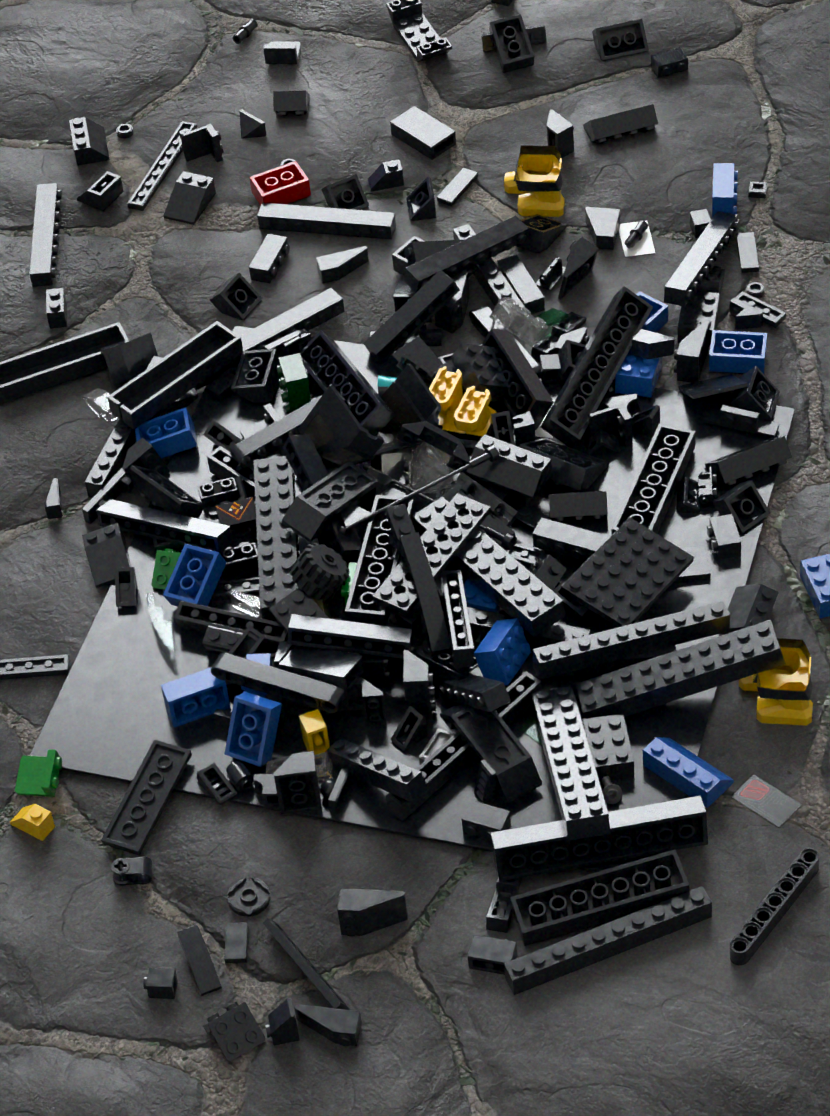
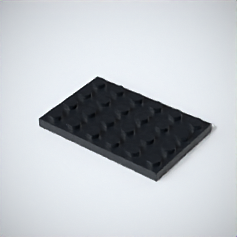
[561,517,694,627]

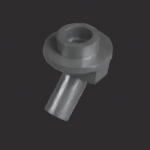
[601,776,623,804]

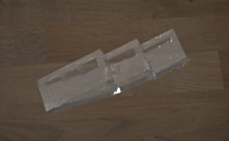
[146,593,176,662]

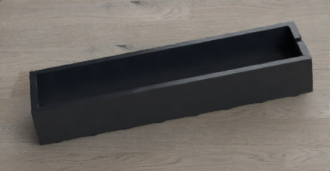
[107,321,243,430]
[0,322,128,405]

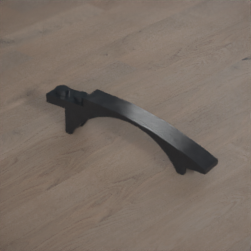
[385,504,451,654]

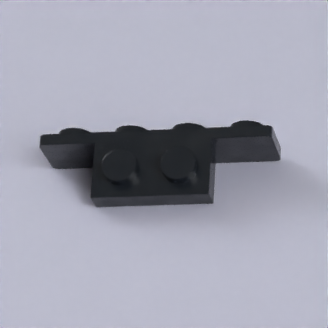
[703,405,779,438]

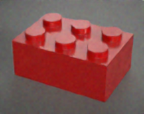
[249,161,311,206]

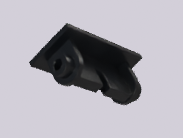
[536,257,566,291]
[396,353,435,386]
[698,467,719,507]

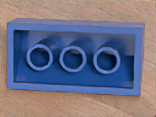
[643,737,734,808]

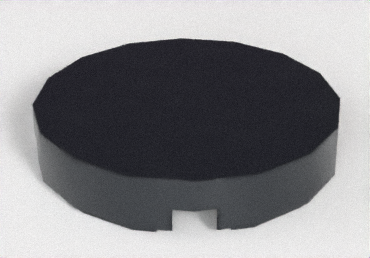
[228,878,270,917]

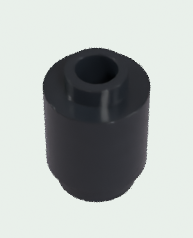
[226,761,254,791]

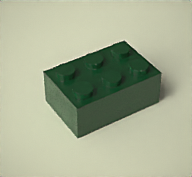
[276,353,311,415]

